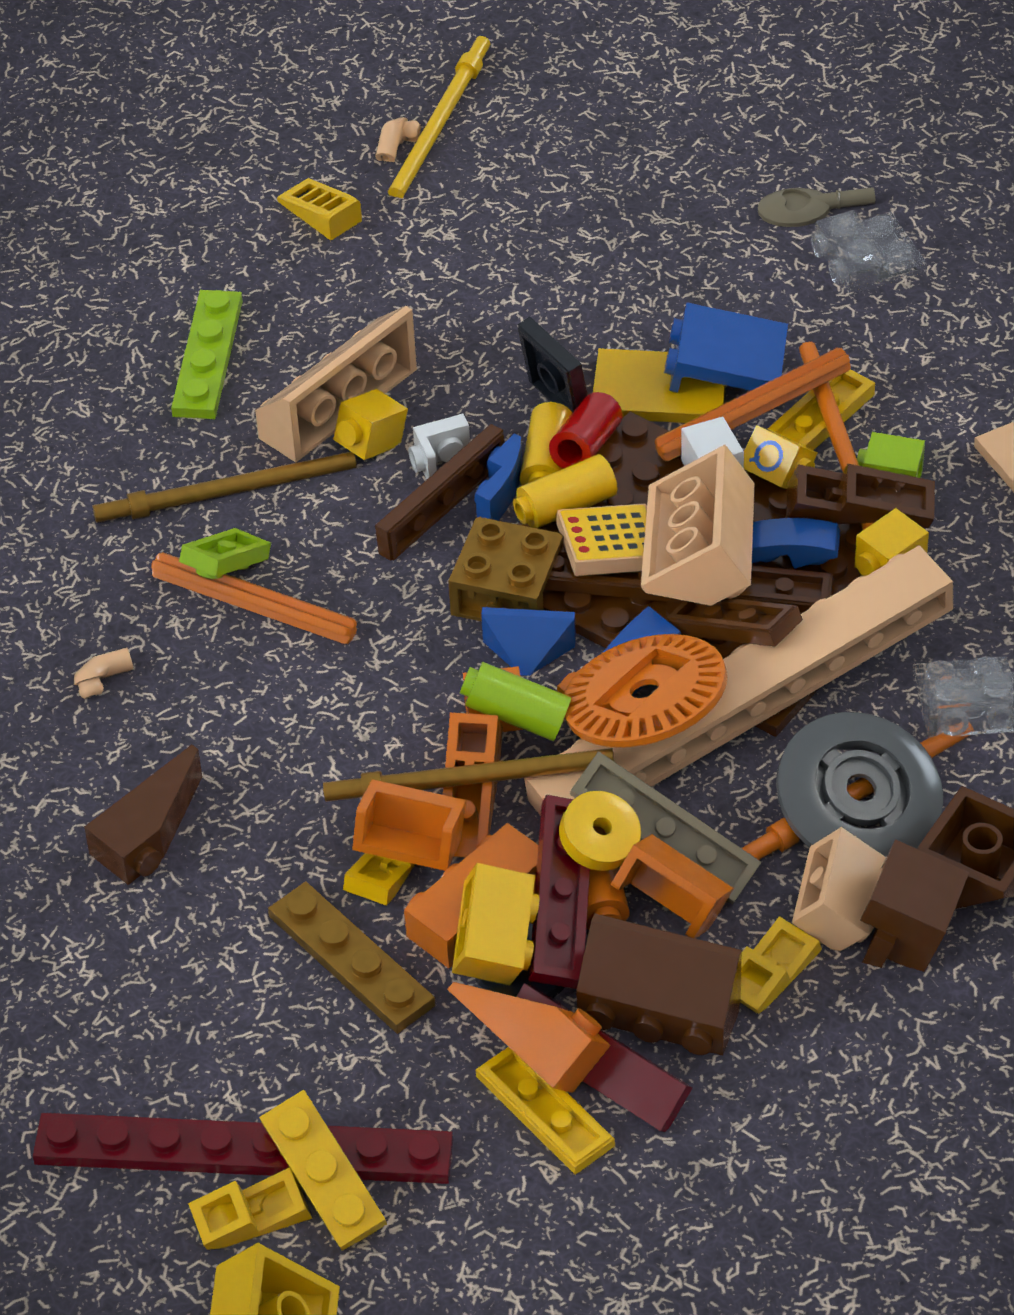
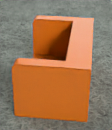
[352,779,466,871]
[611,834,734,939]

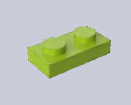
[179,528,271,579]

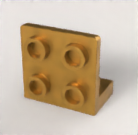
[448,517,563,622]

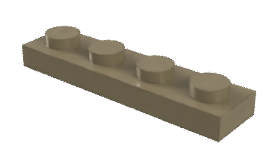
[570,751,761,904]

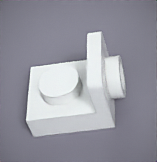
[408,414,470,479]

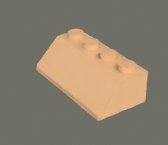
[255,306,417,462]
[641,445,755,606]

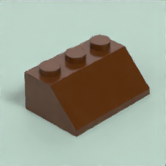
[576,913,742,1056]

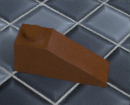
[84,744,203,885]

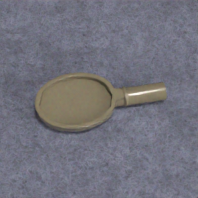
[758,187,876,227]

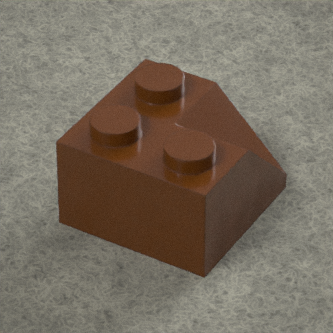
[917,786,1014,909]

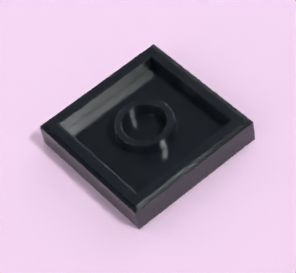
[518,317,588,413]

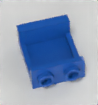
[664,302,788,411]

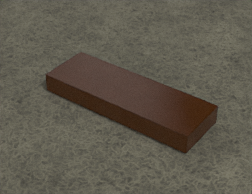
[666,598,803,647]

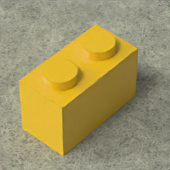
[452,863,540,985]

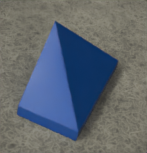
[481,607,576,676]

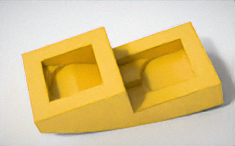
[343,853,415,906]
[741,916,822,1014]
[188,1168,312,1250]

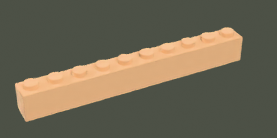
[524,545,953,816]

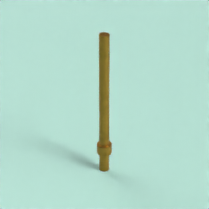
[92,452,357,523]
[323,748,615,802]

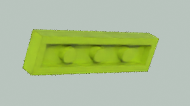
[171,290,243,419]

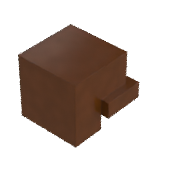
[860,839,969,972]

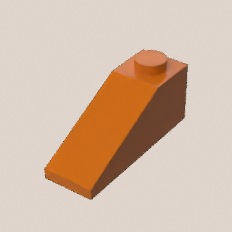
[443,712,503,858]
[447,982,611,1093]

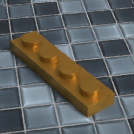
[268,881,436,1034]

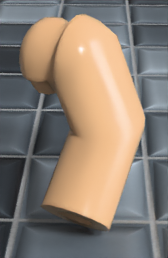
[375,117,421,162]
[74,648,133,699]

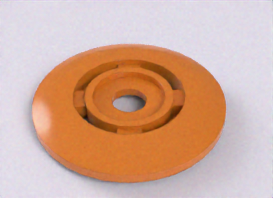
[564,634,728,748]

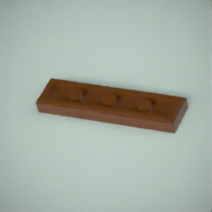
[375,424,504,561]

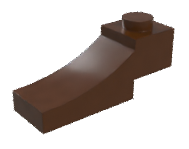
[786,464,935,529]

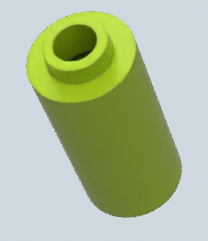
[459,661,571,742]

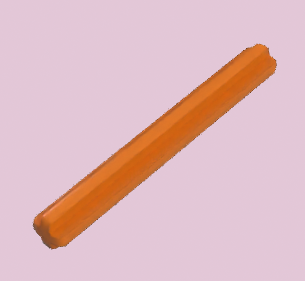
[655,348,851,461]
[151,552,357,644]

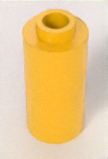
[520,402,572,486]
[513,454,618,529]

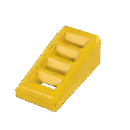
[277,178,362,240]

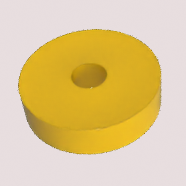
[559,791,641,871]

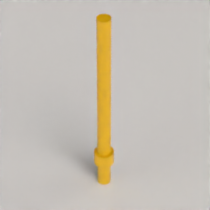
[388,36,491,198]

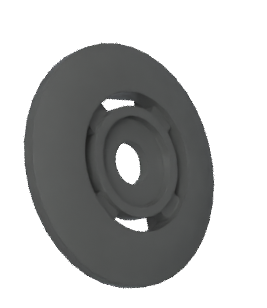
[776,712,943,857]

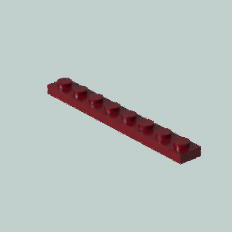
[33,1113,453,1184]

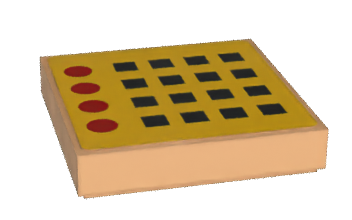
[556,504,647,576]

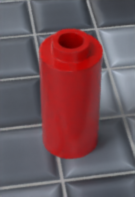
[549,392,622,469]

